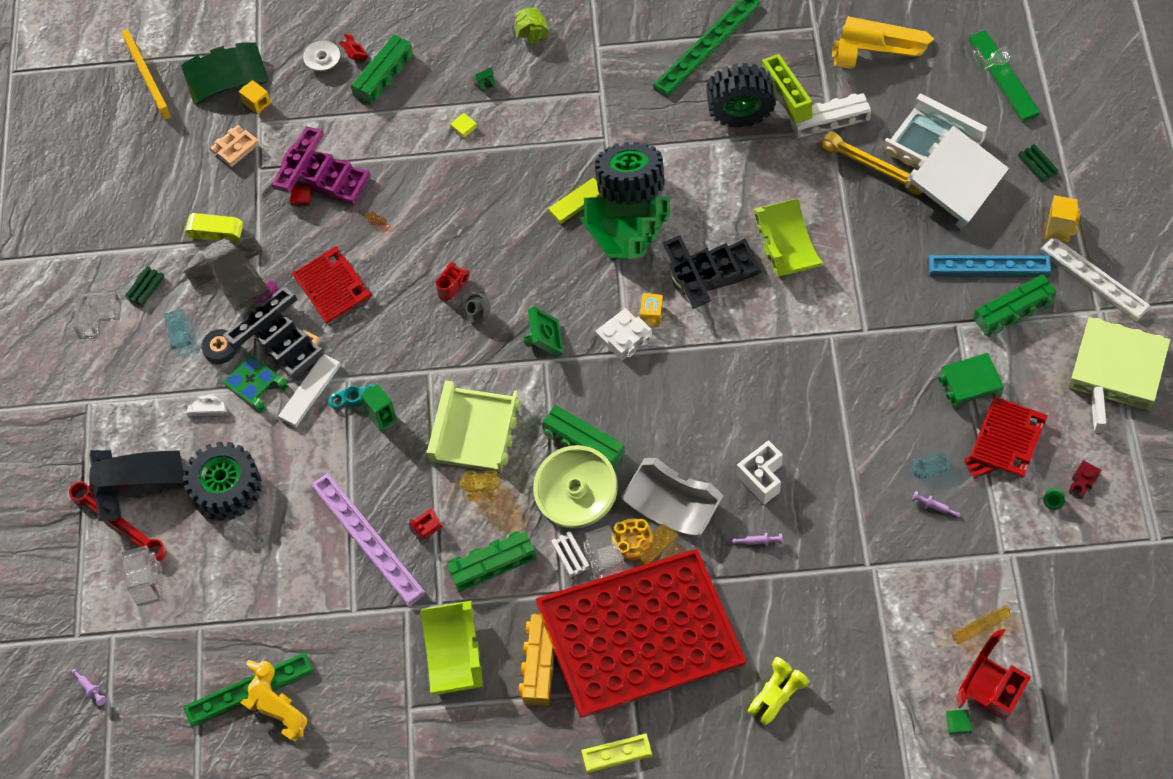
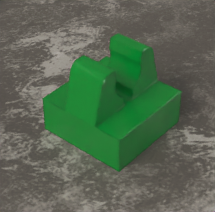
[472,67,495,91]

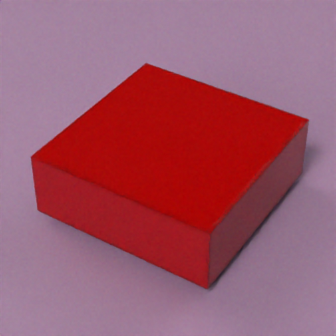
[290,186,312,206]

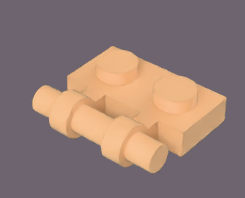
[210,125,259,167]

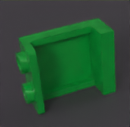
[938,353,1004,410]

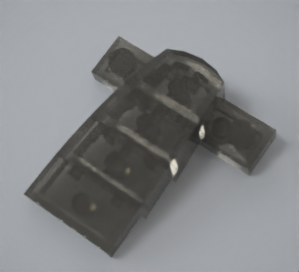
[184,234,270,312]

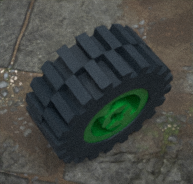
[595,142,665,205]

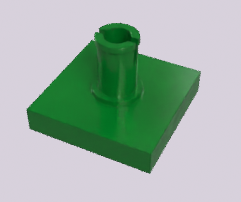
[523,306,564,357]

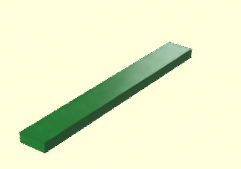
[653,0,761,98]

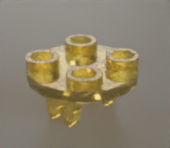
[459,471,501,501]

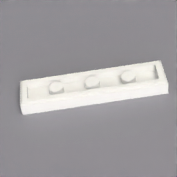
[278,354,341,428]

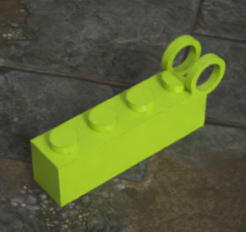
[762,54,812,124]

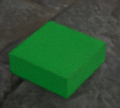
[945,709,972,735]

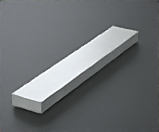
[1040,236,1150,322]

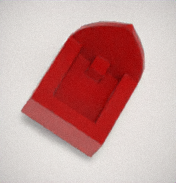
[409,508,443,539]

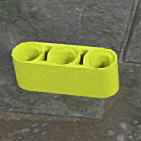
[185,213,244,243]

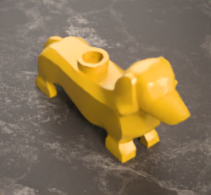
[240,660,307,742]

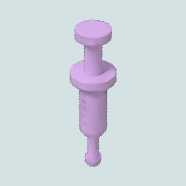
[912,491,960,518]
[732,533,783,547]
[72,669,107,706]

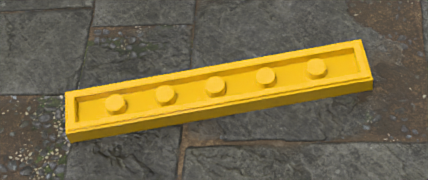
[122,29,171,120]

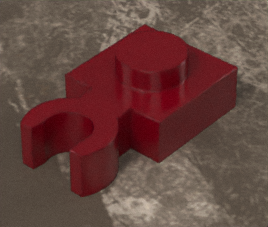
[1068,460,1102,499]

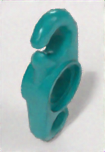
[328,384,375,409]

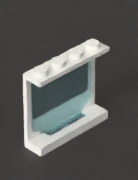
[883,93,987,170]

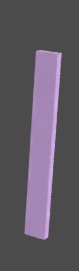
[311,473,426,607]

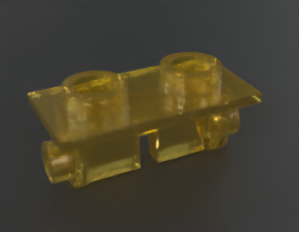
[634,523,678,565]

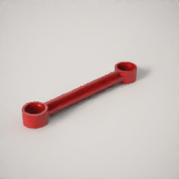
[69,482,167,563]

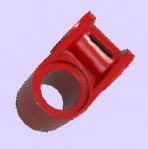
[436,262,470,301]

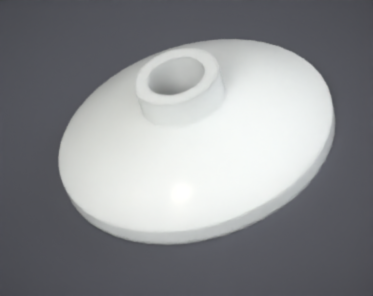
[303,41,340,71]

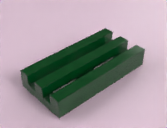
[1018,144,1058,183]
[125,266,165,307]

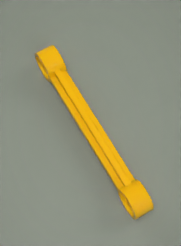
[820,131,922,195]

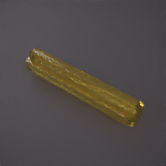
[952,606,1012,644]

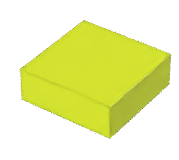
[450,113,477,138]

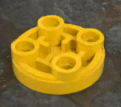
[611,519,654,560]

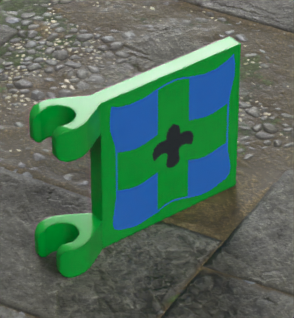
[223,355,289,413]

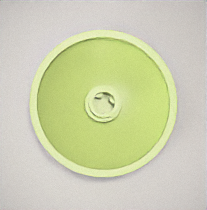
[533,445,618,528]

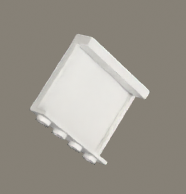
[905,126,1009,230]

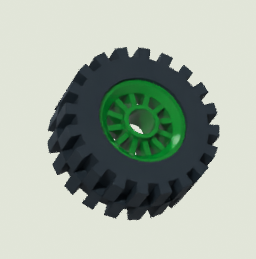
[706,63,776,127]
[183,442,262,521]

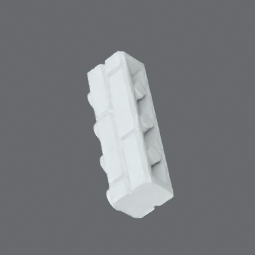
[790,93,871,139]

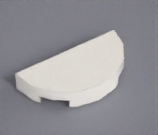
[186,395,228,417]

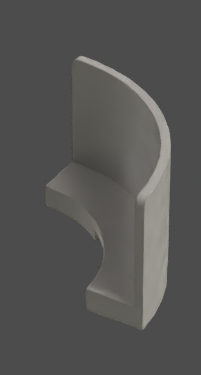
[621,458,724,537]

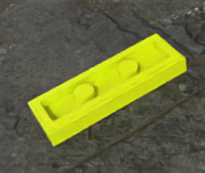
[548,178,601,225]
[581,733,652,773]

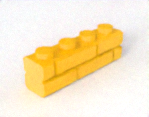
[519,614,555,706]

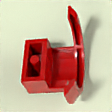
[956,628,1031,721]

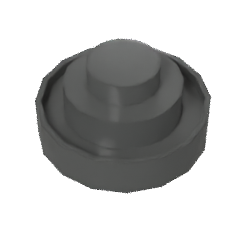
[464,294,490,323]

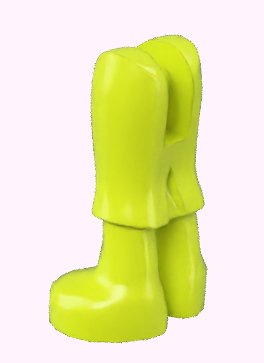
[748,657,810,725]

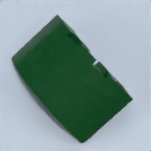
[181,42,269,104]

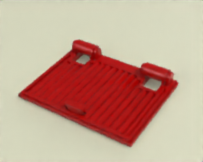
[292,246,372,324]
[969,396,1048,478]

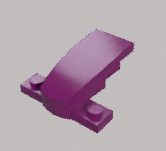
[271,126,371,205]

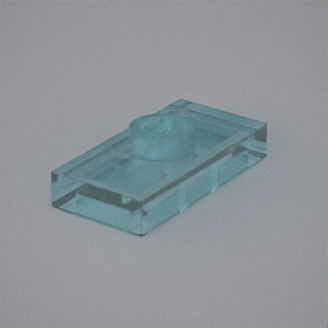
[164,309,191,350]

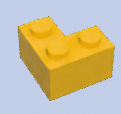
[1045,195,1081,243]

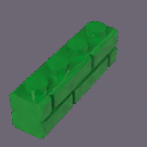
[351,34,413,104]
[973,274,1057,336]
[542,405,625,468]
[447,531,536,593]

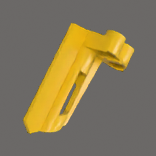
[832,16,934,69]

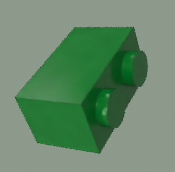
[361,384,397,431]

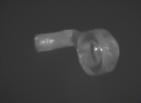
[972,47,1011,70]

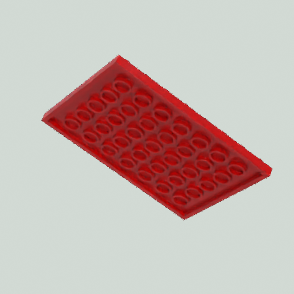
[535,549,747,719]

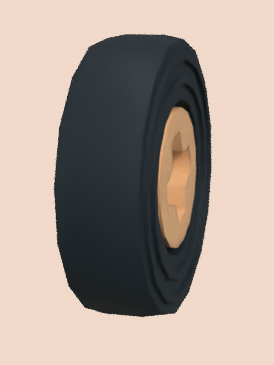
[201,329,238,364]

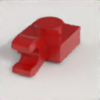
[339,33,368,61]

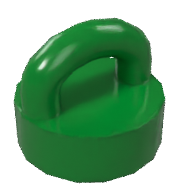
[1043,488,1065,510]

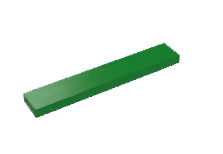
[968,30,1040,122]
[183,652,314,728]

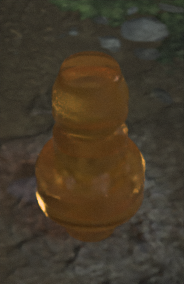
[365,211,387,225]

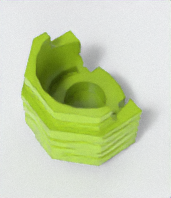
[514,8,549,44]

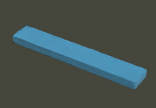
[929,255,1051,276]

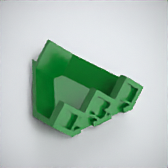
[579,196,670,258]

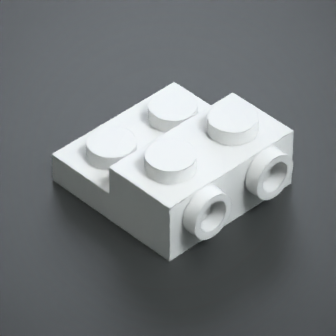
[595,308,652,361]

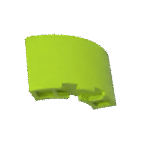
[753,199,824,277]
[420,601,483,695]

